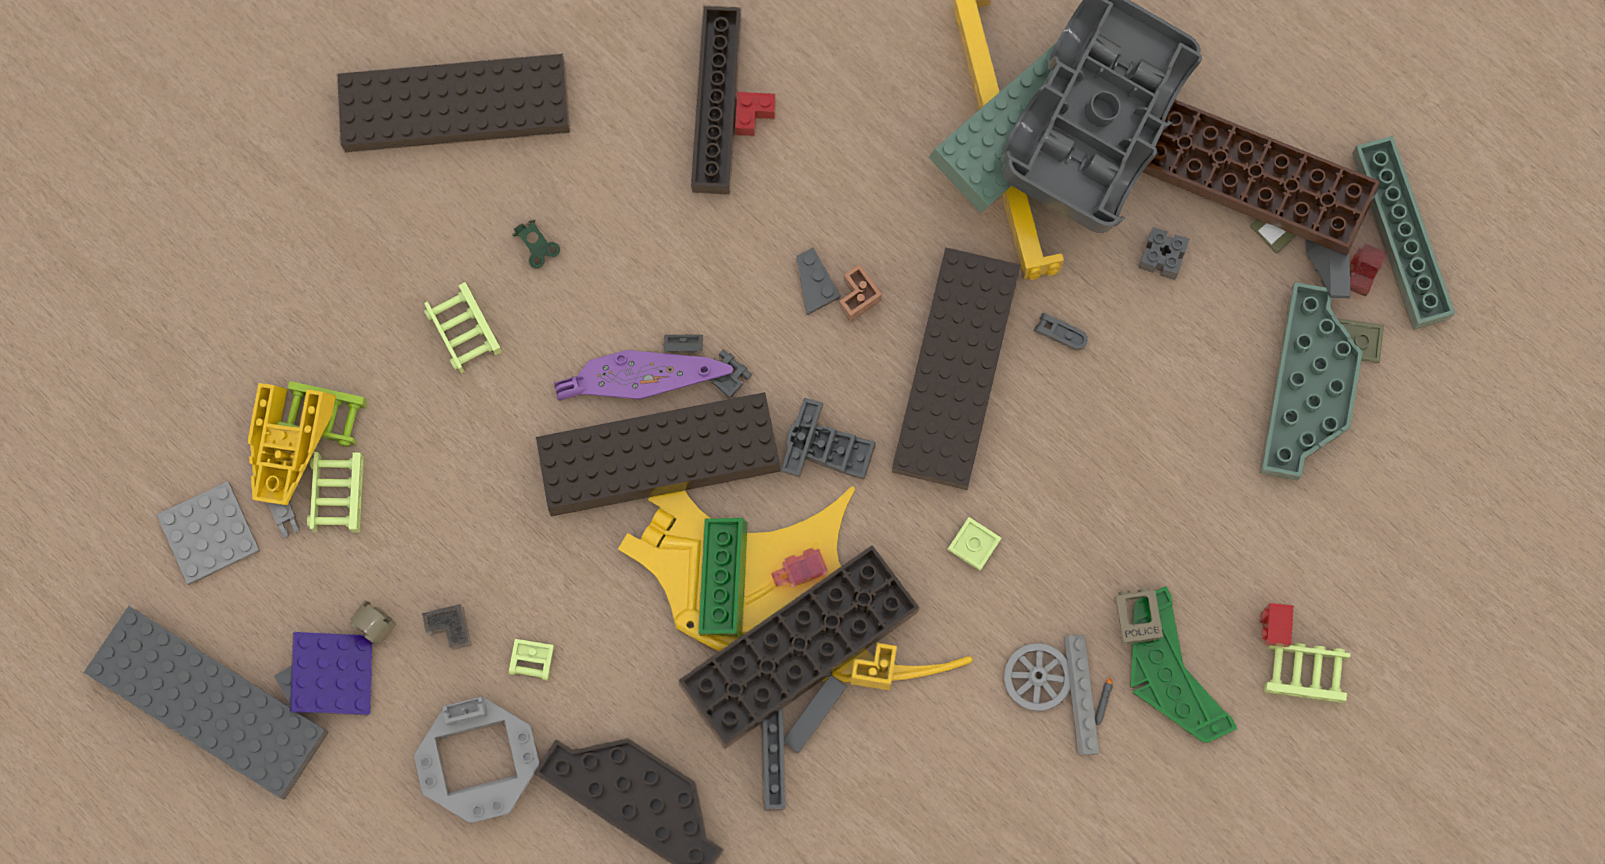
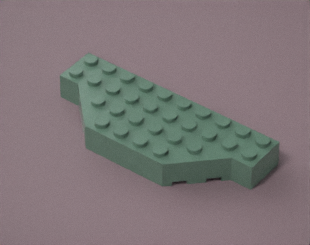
[1259,282,1363,481]

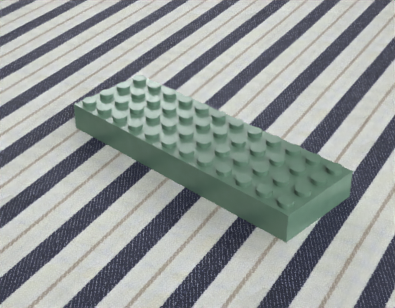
[929,43,1056,213]

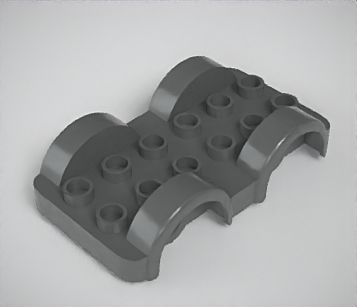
[1000,0,1202,233]

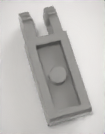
[267,502,300,538]

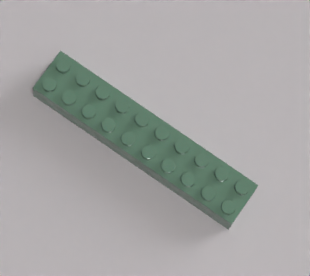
[1352,136,1455,330]

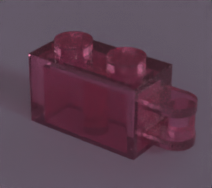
[771,548,828,588]

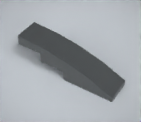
[784,674,847,753]

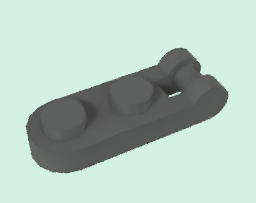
[1034,313,1088,350]

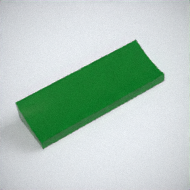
[698,518,748,637]

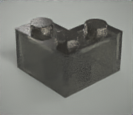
[422,604,472,650]

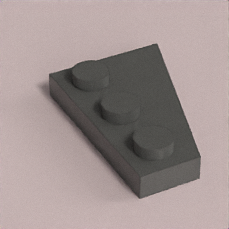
[796,248,841,315]

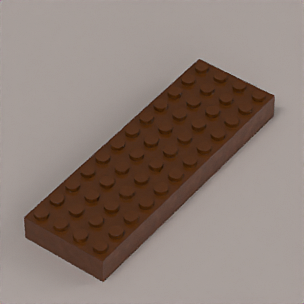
[1142,100,1380,256]

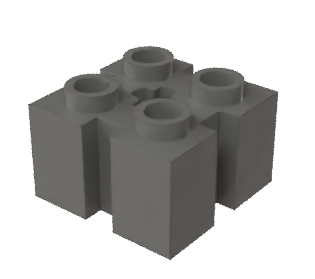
[1139,227,1190,280]

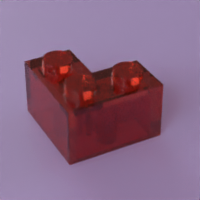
[1350,243,1387,297]

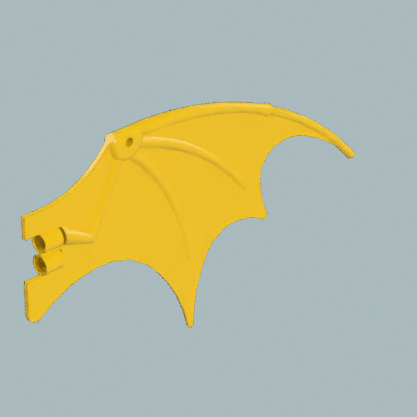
[618,486,973,682]

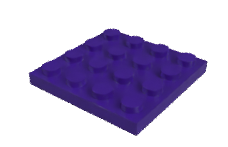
[290,632,372,715]

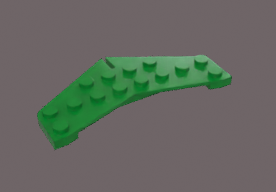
[1130,586,1238,743]

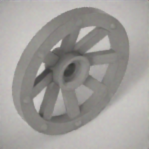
[1004,643,1070,711]

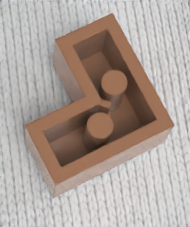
[839,264,882,322]

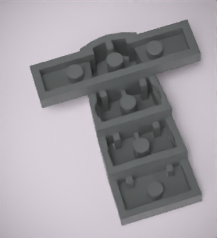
[781,398,876,480]

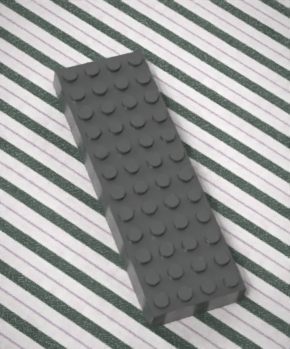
[83,606,329,800]

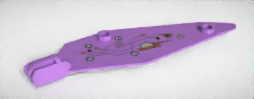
[554,350,733,401]

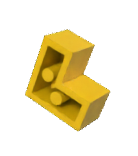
[851,643,897,691]

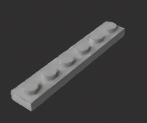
[1064,635,1099,755]

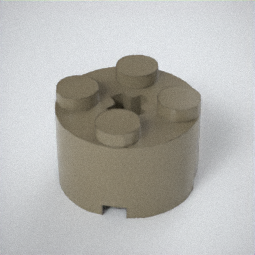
[349,600,397,644]

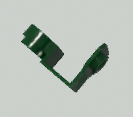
[512,219,560,268]

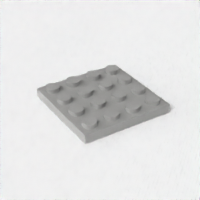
[157,481,260,585]

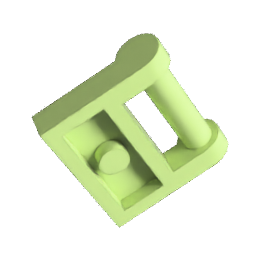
[509,639,554,681]

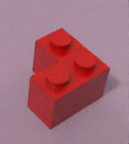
[735,92,776,136]
[1260,603,1294,648]

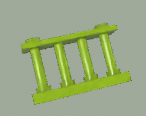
[278,381,368,447]

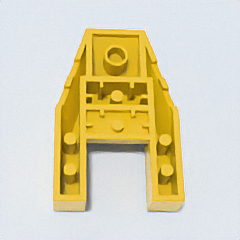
[248,383,336,505]

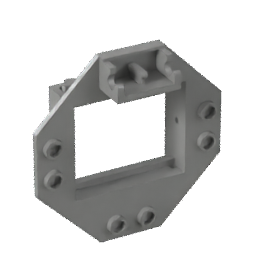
[414,696,540,823]

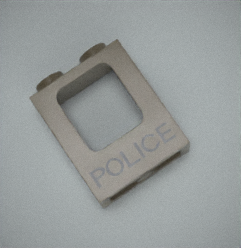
[1114,588,1163,645]

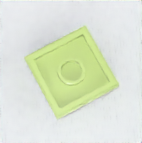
[947,517,1002,571]

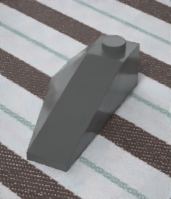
[1305,239,1350,299]

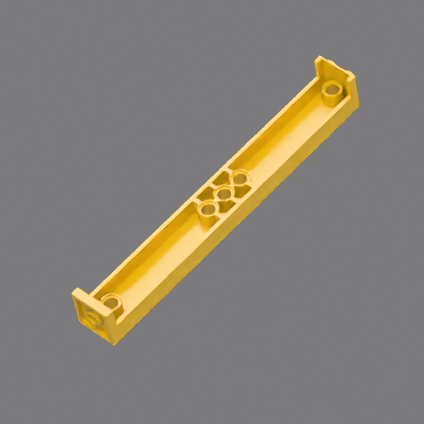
[952,0,1064,280]

